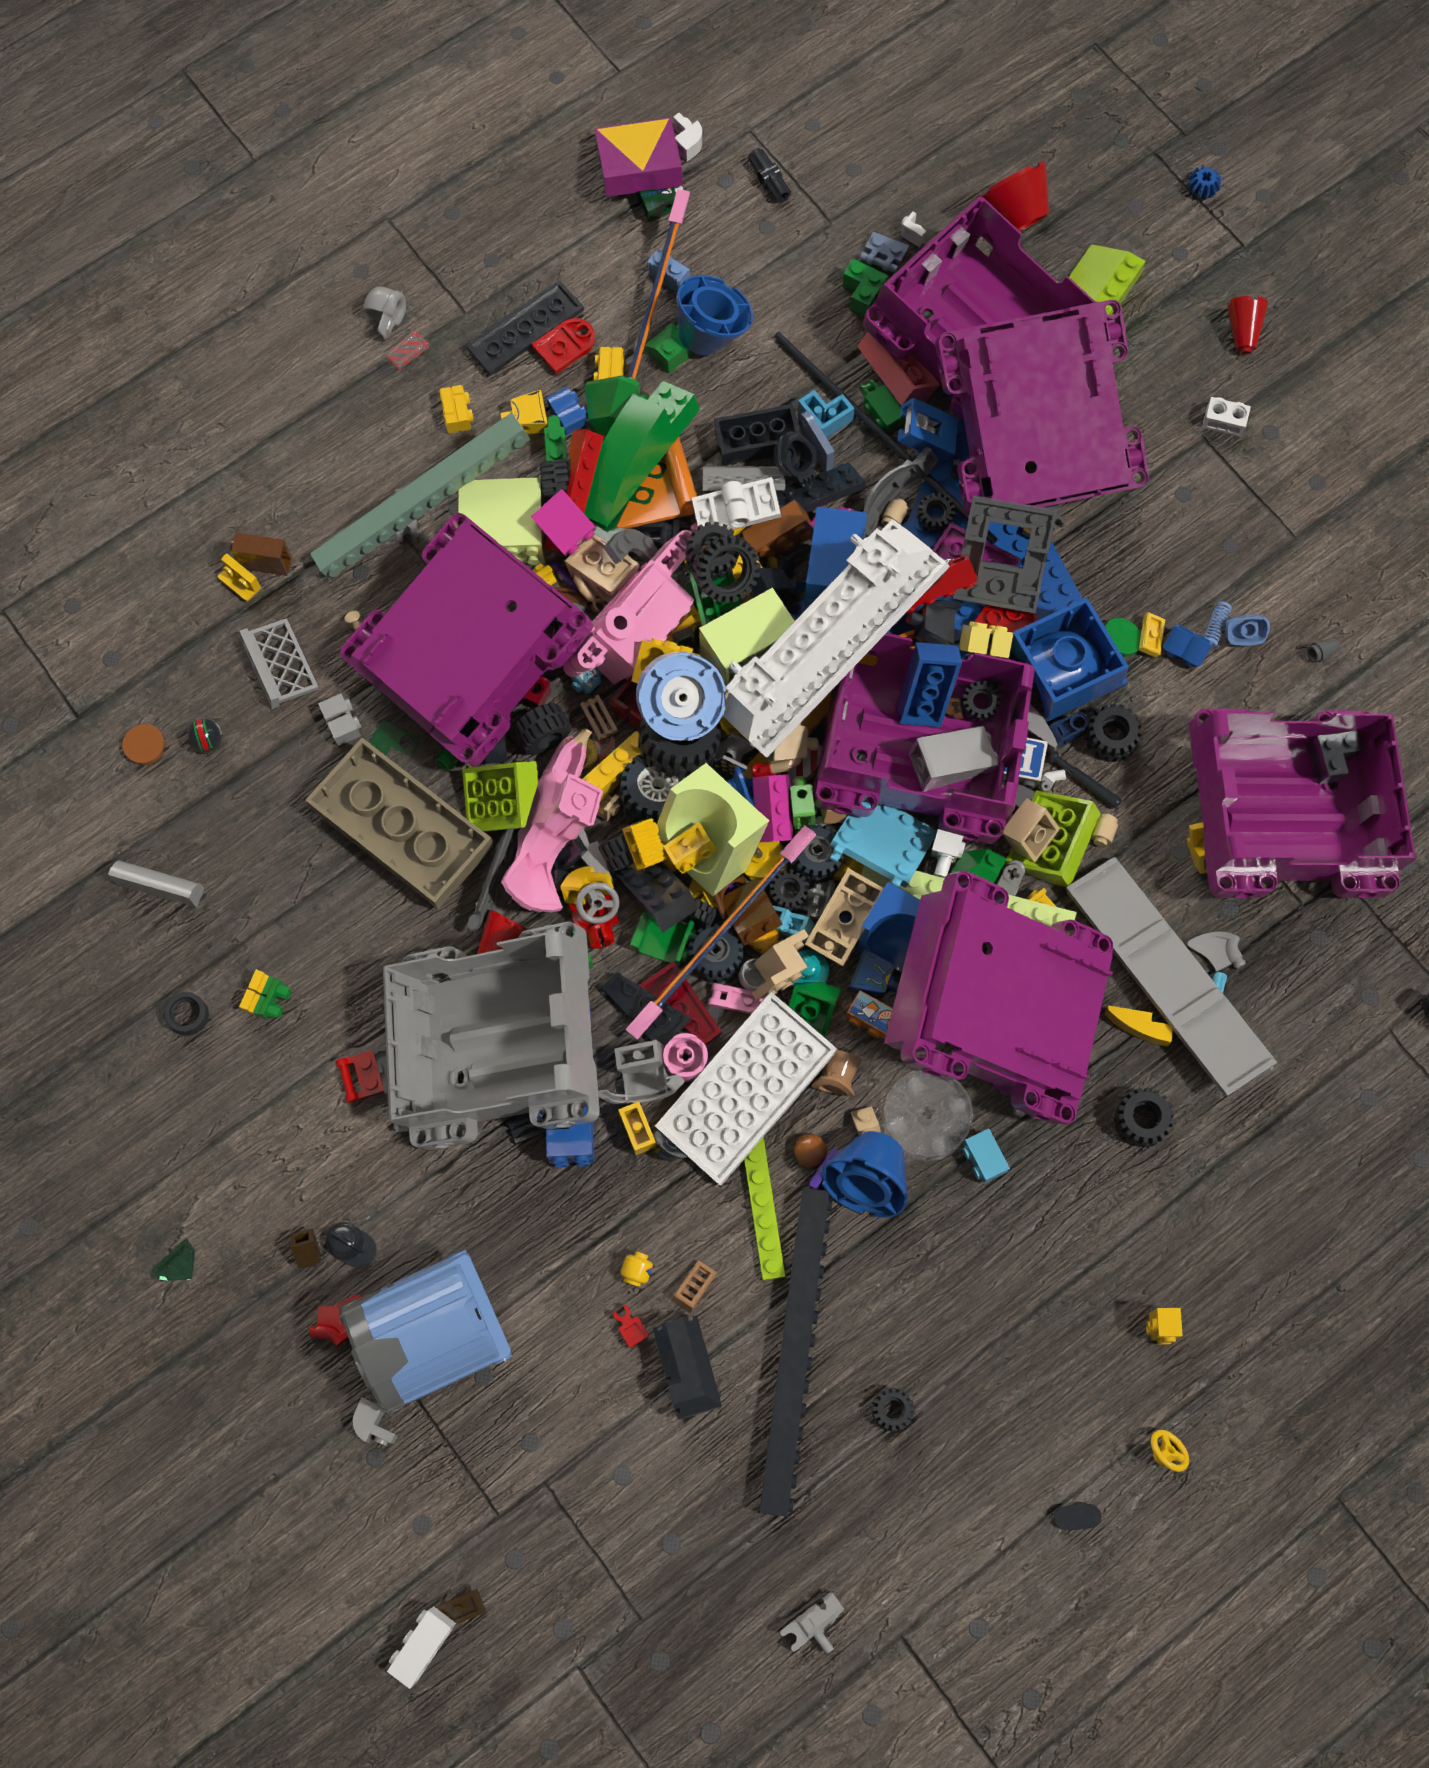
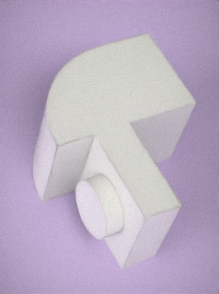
[673,113,702,162]

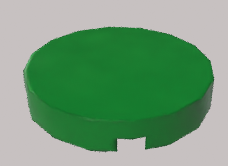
[1105,618,1141,657]

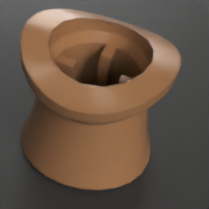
[811,1050,862,1098]

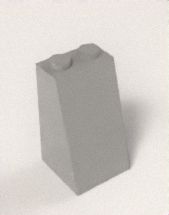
[908,726,999,792]

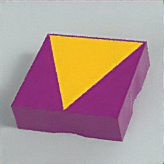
[595,117,683,197]

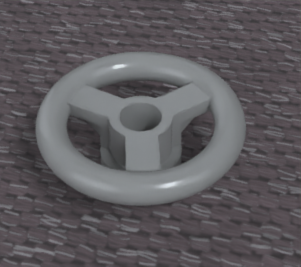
[576,883,619,924]

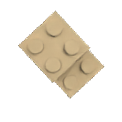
[752,929,809,1001]

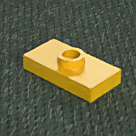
[1139,612,1165,657]

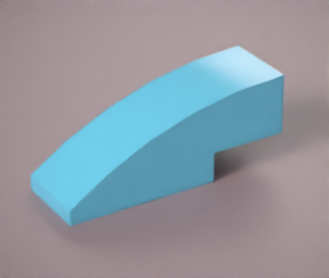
[772,905,816,943]

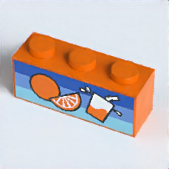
[846,991,897,1049]

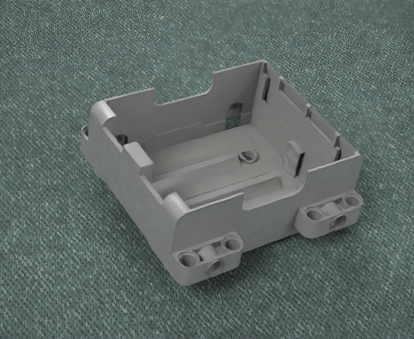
[383,922,599,1150]

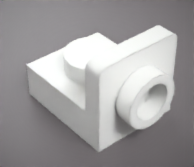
[901,212,926,247]

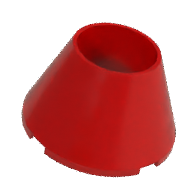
[974,161,1049,231]

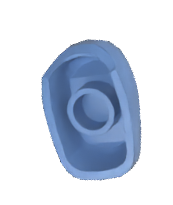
[1225,614,1270,646]

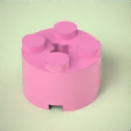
[663,1033,708,1082]

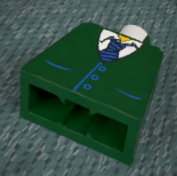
[636,186,683,223]

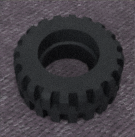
[638,695,722,778]

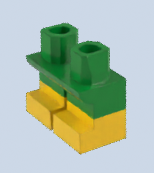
[239,969,292,1020]

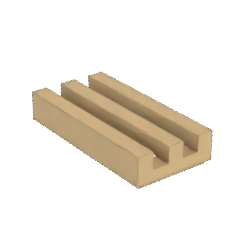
[580,695,618,741]

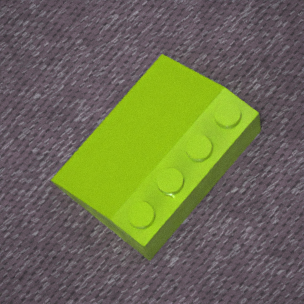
[1069,244,1146,316]
[462,761,538,831]
[1005,790,1101,887]

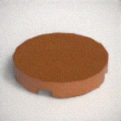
[122,724,166,765]

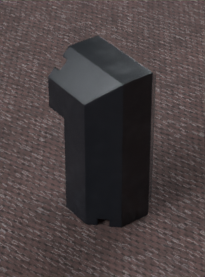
[653,1315,722,1420]

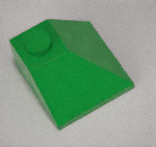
[644,323,695,373]
[951,849,1007,884]
[788,982,841,1037]

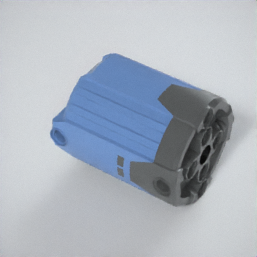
[338,1249,512,1415]

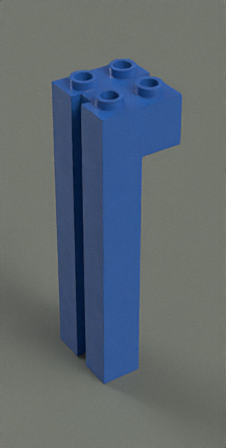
[546,1003,595,1168]

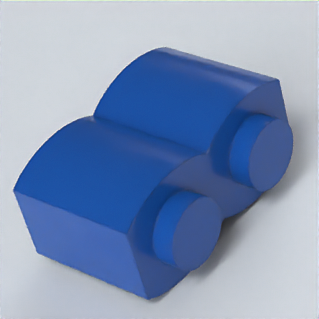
[546,387,588,435]
[1163,623,1213,668]

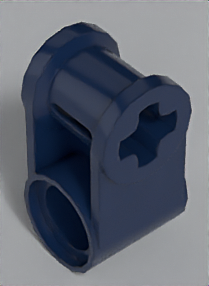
[1049,712,1089,748]

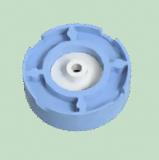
[636,651,726,741]

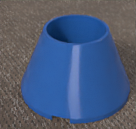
[676,275,753,355]
[820,1131,908,1218]

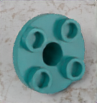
[792,950,829,988]

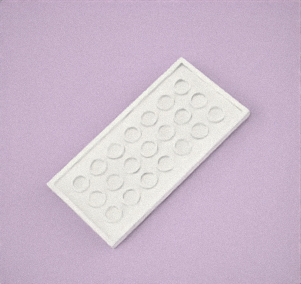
[655,992,838,1185]

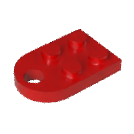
[532,318,595,375]

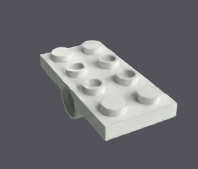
[692,477,781,530]

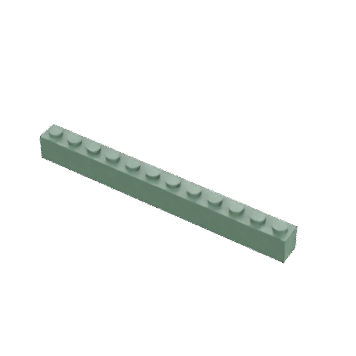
[310,412,530,580]

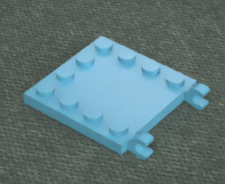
[830,801,937,888]

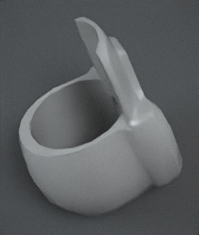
[363,286,406,340]

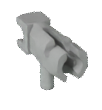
[779,1592,844,1655]

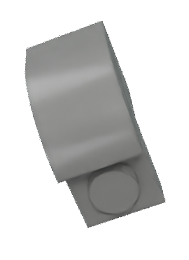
[353,1398,398,1446]

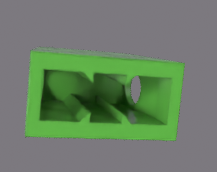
[790,776,815,831]

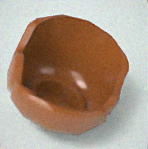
[793,1133,828,1168]

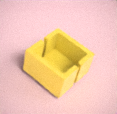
[959,622,1013,658]

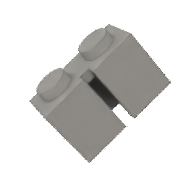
[318,694,362,746]

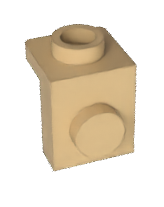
[597,795,621,821]
[851,1106,881,1136]

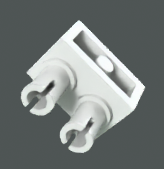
[930,829,966,878]

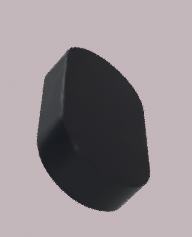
[1054,1504,1101,1530]

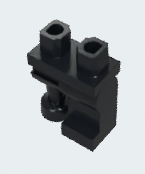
[639,516,691,548]

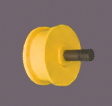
[744,841,788,883]

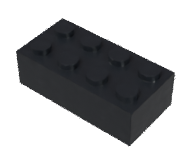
[714,404,800,466]
[615,861,699,933]

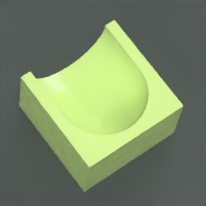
[699,588,795,691]
[657,763,769,896]

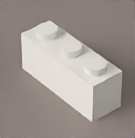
[387,1606,456,1689]

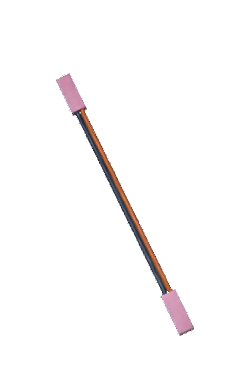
[628,189,690,379]
[626,825,816,1039]

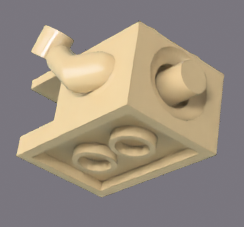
[565,534,640,613]

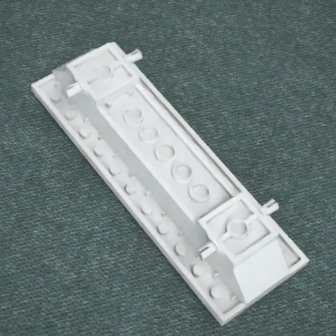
[723,519,950,758]

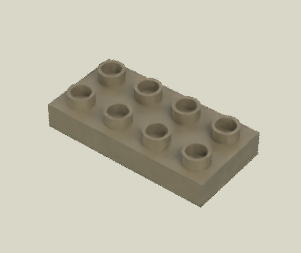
[305,738,494,910]

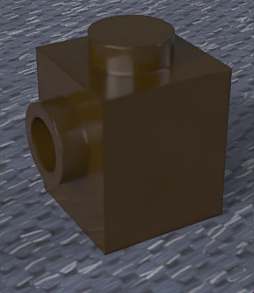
[291,1228,321,1269]

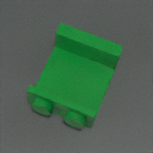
[630,912,697,967]

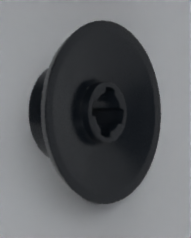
[654,1131,687,1162]

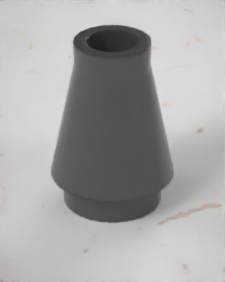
[1307,639,1340,662]

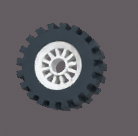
[619,755,689,825]

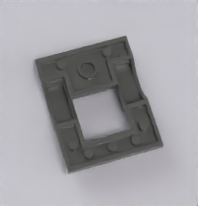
[953,495,1057,613]

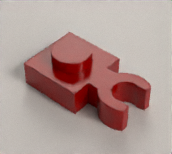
[613,1305,649,1349]

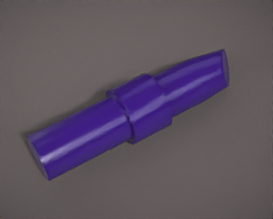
[550,561,578,590]

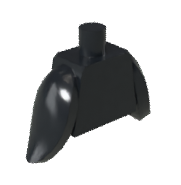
[906,600,962,645]

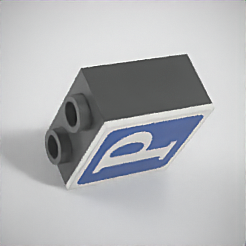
[1002,738,1048,789]

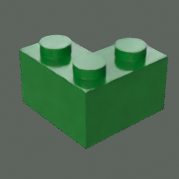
[842,259,888,317]

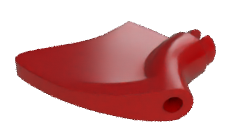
[309,1295,361,1347]

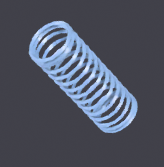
[1203,601,1232,648]

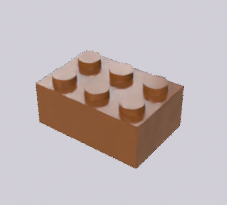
[742,500,814,564]

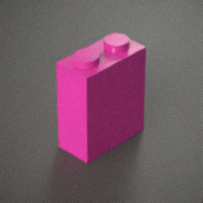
[531,489,596,557]

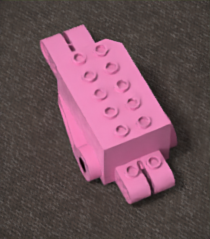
[563,530,694,684]

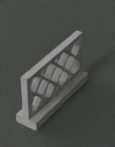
[703,466,785,491]
[239,618,319,709]

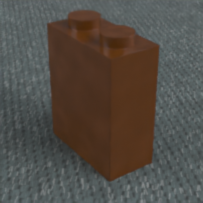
[230,532,292,576]
[723,878,783,945]

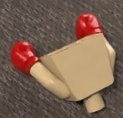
[750,723,818,777]

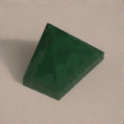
[152,1238,195,1281]

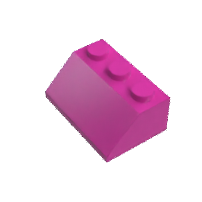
[752,775,794,842]

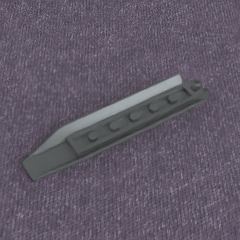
[467,758,540,937]

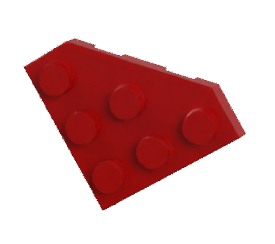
[975,604,1038,633]

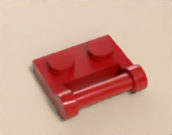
[335,1050,385,1103]

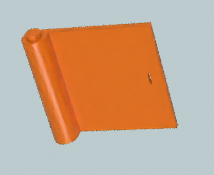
[617,437,697,529]

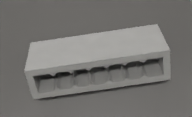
[108,861,204,908]

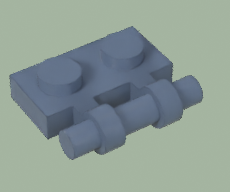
[860,232,909,273]

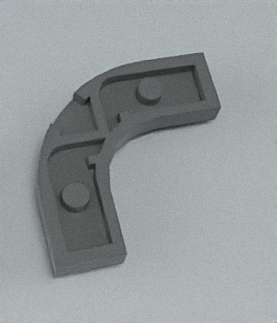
[603,529,664,564]

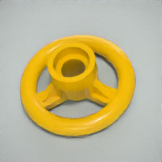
[1150,1430,1189,1472]

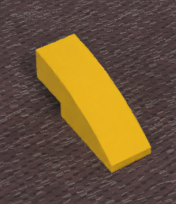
[1104,1006,1173,1047]

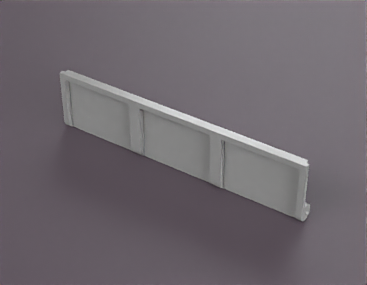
[1066,857,1277,1096]

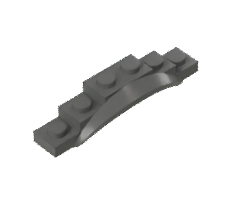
[864,446,939,539]

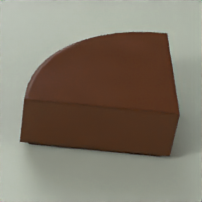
[946,697,963,719]

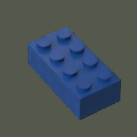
[897,642,962,727]

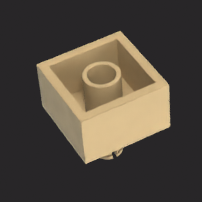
[1001,798,1060,862]

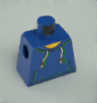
[849,949,900,998]

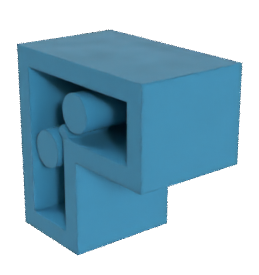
[797,390,854,438]

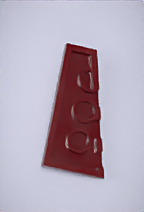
[640,961,723,1045]

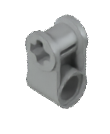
[996,860,1025,896]

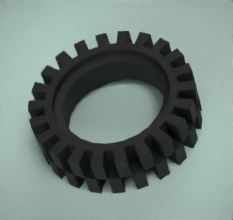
[693,534,761,603]

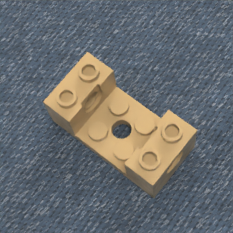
[805,868,884,968]

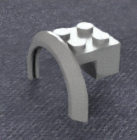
[598,1040,684,1104]

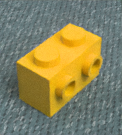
[1146,1308,1183,1345]

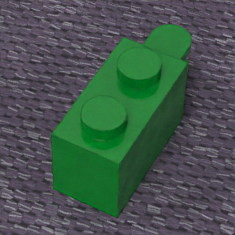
[859,379,906,434]
[544,416,568,462]

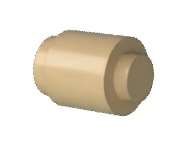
[881,498,909,526]
[1091,814,1118,847]

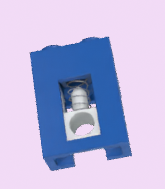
[898,398,958,462]

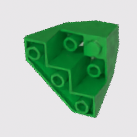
[585,375,640,443]

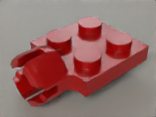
[569,895,619,949]

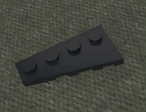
[602,972,693,1048]

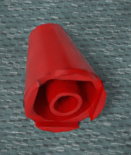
[1227,296,1268,355]
[477,909,528,954]

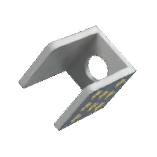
[711,733,755,777]

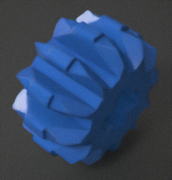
[1188,165,1222,200]

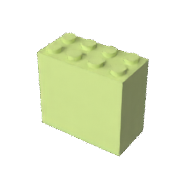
[459,478,545,565]

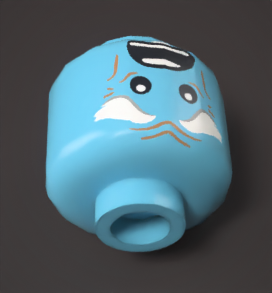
[571,667,602,694]

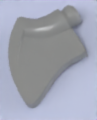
[1187,932,1245,972]

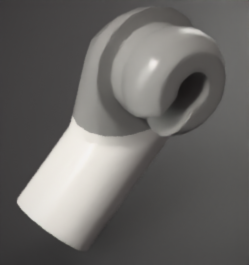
[1038,770,1066,792]

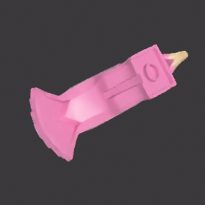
[501,728,603,913]

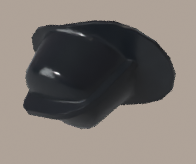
[325,1222,376,1268]

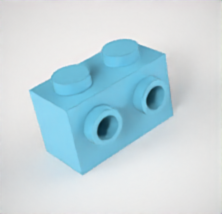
[962,1129,1010,1184]

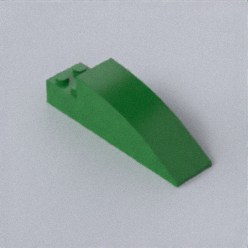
[584,381,700,528]

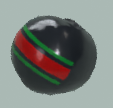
[188,719,222,753]

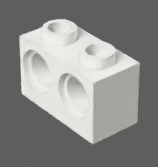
[1202,397,1251,437]

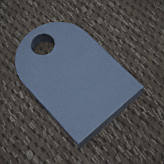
[798,411,835,471]

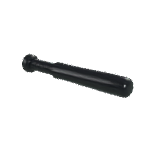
[1048,751,1121,809]

